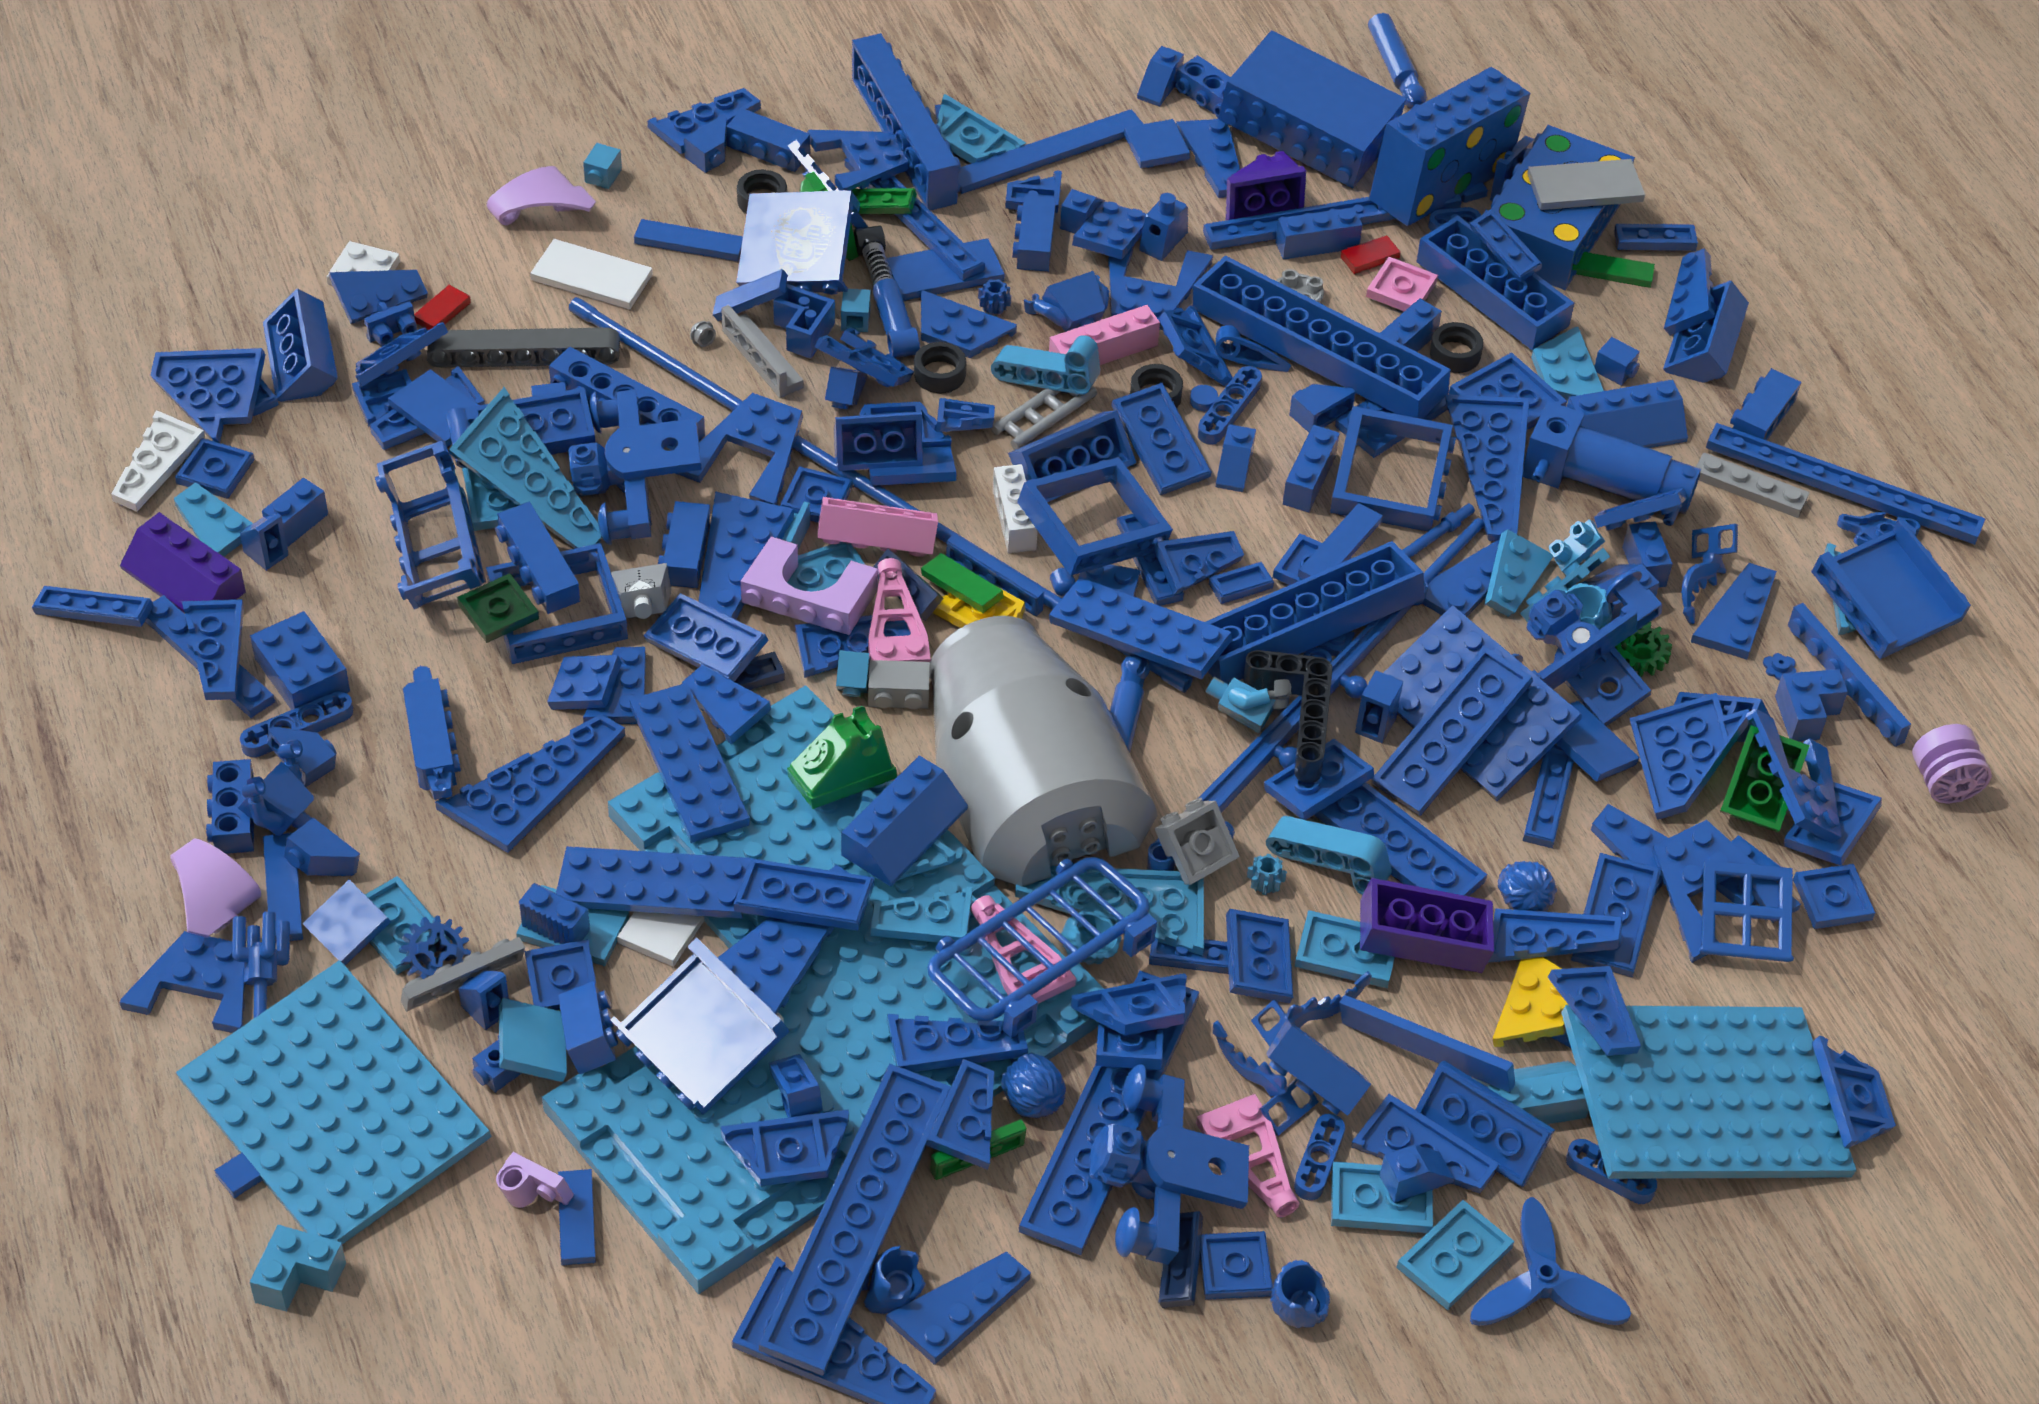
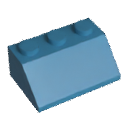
[1474,1061,1589,1124]

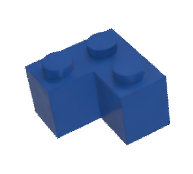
[773,284,835,359]
[1775,669,1848,742]

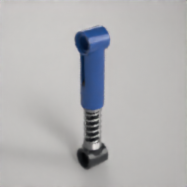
[854,225,920,358]

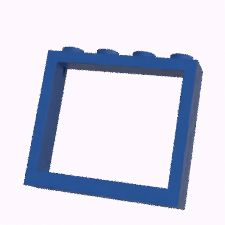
[1330,406,1456,532]
[1017,457,1173,576]
[486,543,628,664]

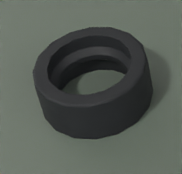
[737,169,787,214]
[1430,322,1483,373]
[914,342,967,394]
[1130,364,1183,409]

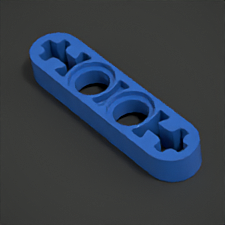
[1197,366,1262,444]
[240,692,354,758]

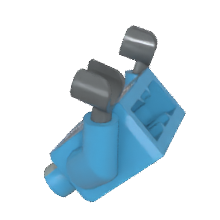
[1206,677,1291,734]

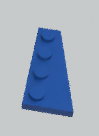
[647,88,761,154]
[1176,119,1240,198]
[1664,248,1715,335]
[887,1014,1028,1072]

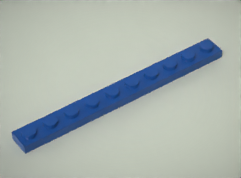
[1203,194,1462,250]
[1706,423,1986,545]

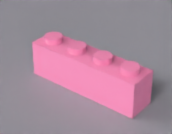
[1049,305,1160,365]
[818,497,938,557]

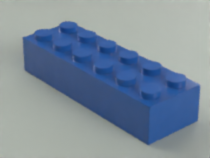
[1416,215,1575,350]

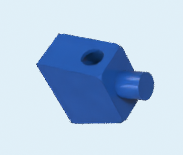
[1139,193,1188,261]

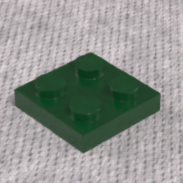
[457,573,539,643]

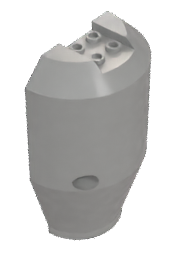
[929,616,1158,886]

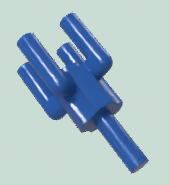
[232,912,290,1018]

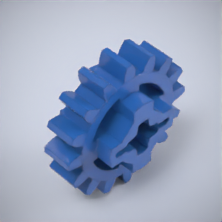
[399,916,471,979]

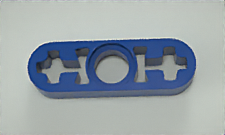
[1294,1114,1345,1201]
[1566,1139,1657,1204]

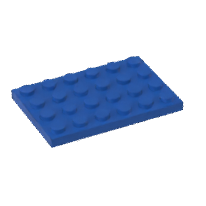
[1383,605,1582,801]

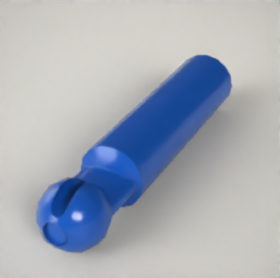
[1368,13,1427,109]
[1109,654,1150,753]

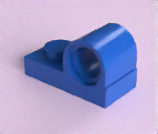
[769,1053,823,1117]

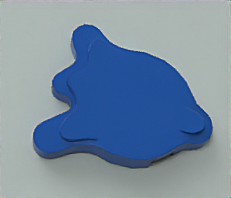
[1837,512,1921,546]

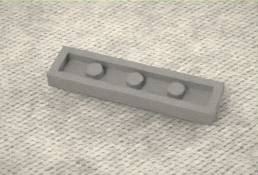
[1696,452,1810,518]
[401,937,525,1012]

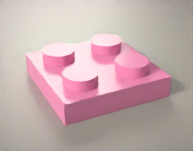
[1366,257,1438,311]

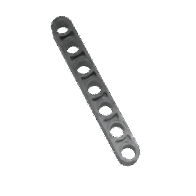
[427,327,620,368]

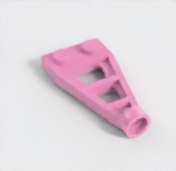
[868,558,931,662]
[970,895,1076,1004]
[1196,1094,1299,1217]

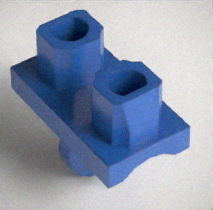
[364,301,417,346]

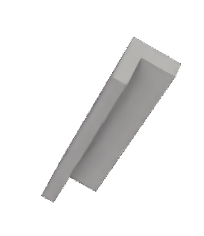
[722,305,803,398]

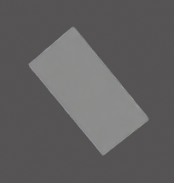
[1527,159,1645,210]

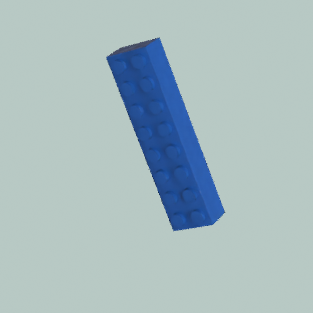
[852,33,961,211]
[1205,541,1425,685]

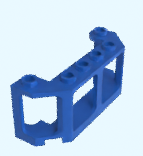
[375,441,486,609]

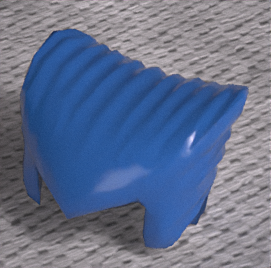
[864,1246,926,1314]

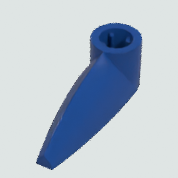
[1216,325,1291,372]

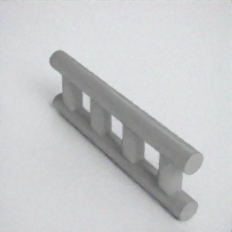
[991,386,1097,450]

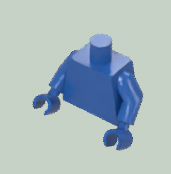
[1024,271,1109,332]
[238,740,314,836]

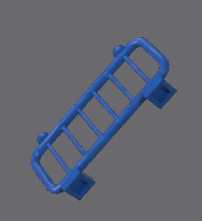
[927,857,1157,1038]

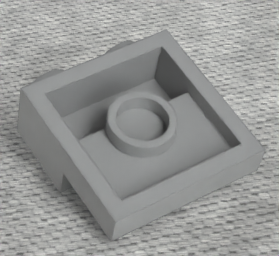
[1155,798,1240,885]

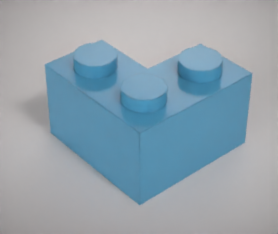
[249,1224,346,1312]

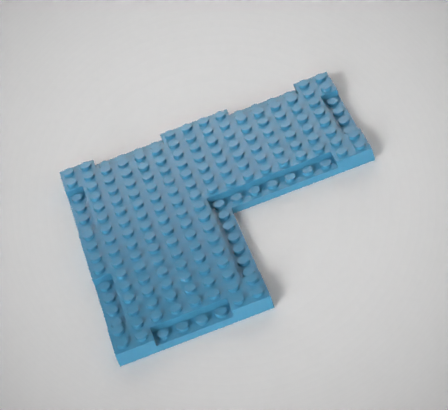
[542,685,1104,1295]

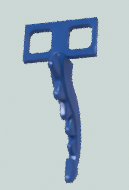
[1681,524,1738,624]
[1251,971,1372,1046]
[1212,1020,1319,1136]

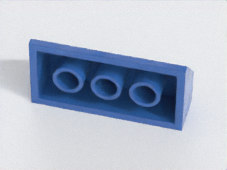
[1663,280,1749,383]
[263,288,338,402]
[1567,379,1688,448]
[1008,410,1136,502]
[841,755,968,887]

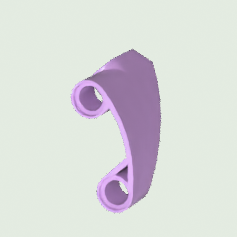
[487,166,596,225]
[170,838,261,937]

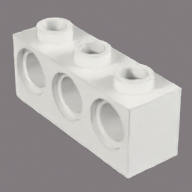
[993,464,1038,554]

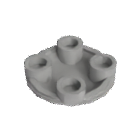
[1276,269,1324,303]

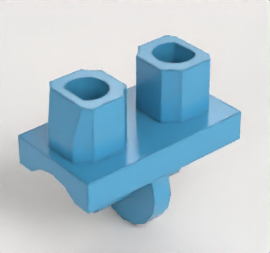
[1549,519,1605,572]

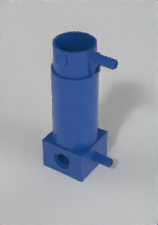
[1523,401,1701,526]

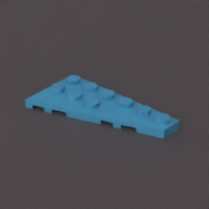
[449,387,602,549]
[1015,866,1204,956]

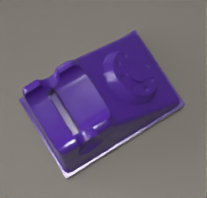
[1226,151,1306,220]

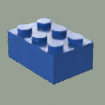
[250,611,350,710]

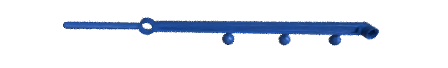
[1147,518,1484,871]

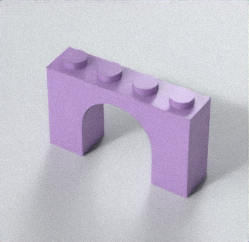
[741,537,878,635]

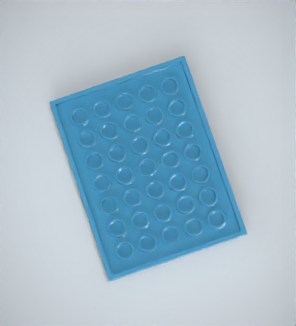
[176,960,491,1245]
[1561,1005,1857,1179]

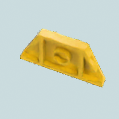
[933,587,1025,628]
[1492,957,1568,1047]

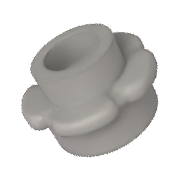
[690,321,716,347]

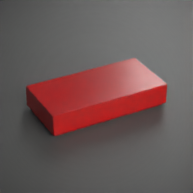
[1341,235,1401,274]
[414,284,471,330]

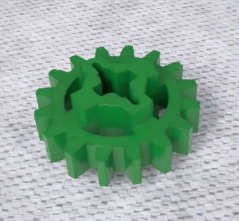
[1615,622,1672,677]

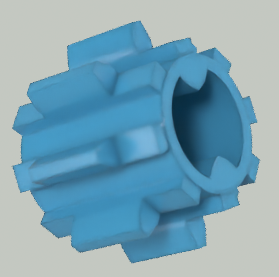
[1247,854,1287,895]

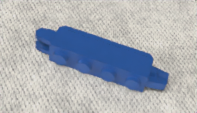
[403,665,461,800]

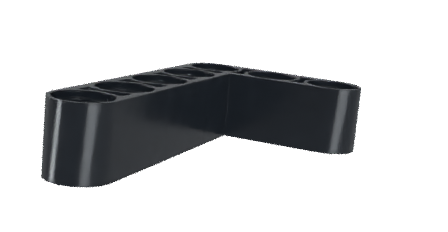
[1243,650,1332,783]

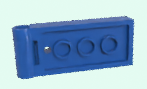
[446,388,596,468]

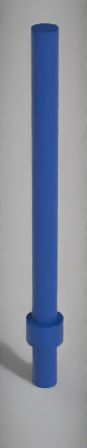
[1402,503,1475,558]

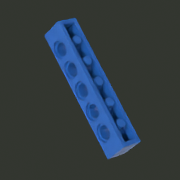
[549,346,705,450]

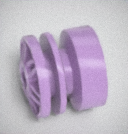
[1912,724,1992,804]

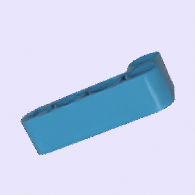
[991,335,1101,394]
[1266,816,1392,895]

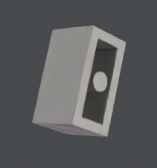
[868,660,930,709]

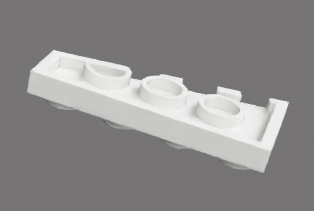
[111,410,205,512]

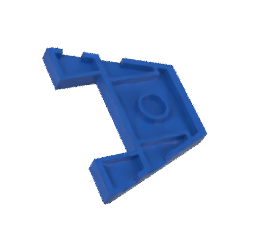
[807,129,909,191]
[815,328,914,388]
[120,931,246,1033]

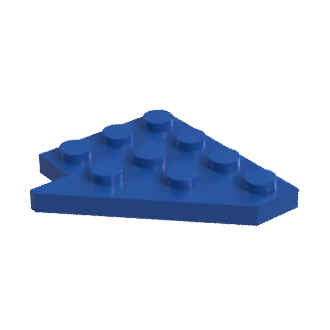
[150,348,266,443]
[1629,693,1750,820]

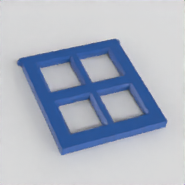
[1699,860,1794,962]

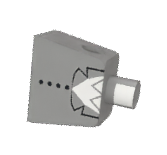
[611,563,672,619]

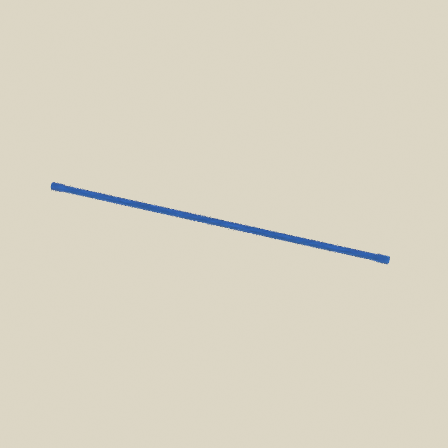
[569,297,1193,693]

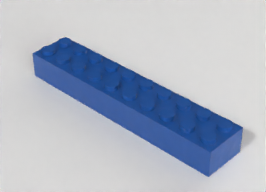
[1193,255,1451,419]

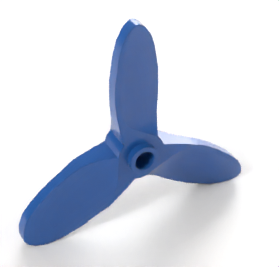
[1470,1197,1631,1326]

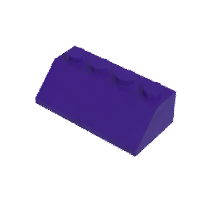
[120,512,246,614]

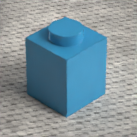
[583,143,622,189]
[841,289,871,332]
[836,650,870,697]

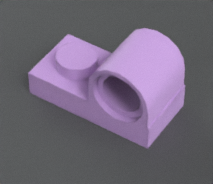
[496,1152,574,1208]

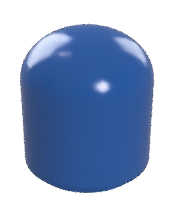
[1050,567,1076,597]

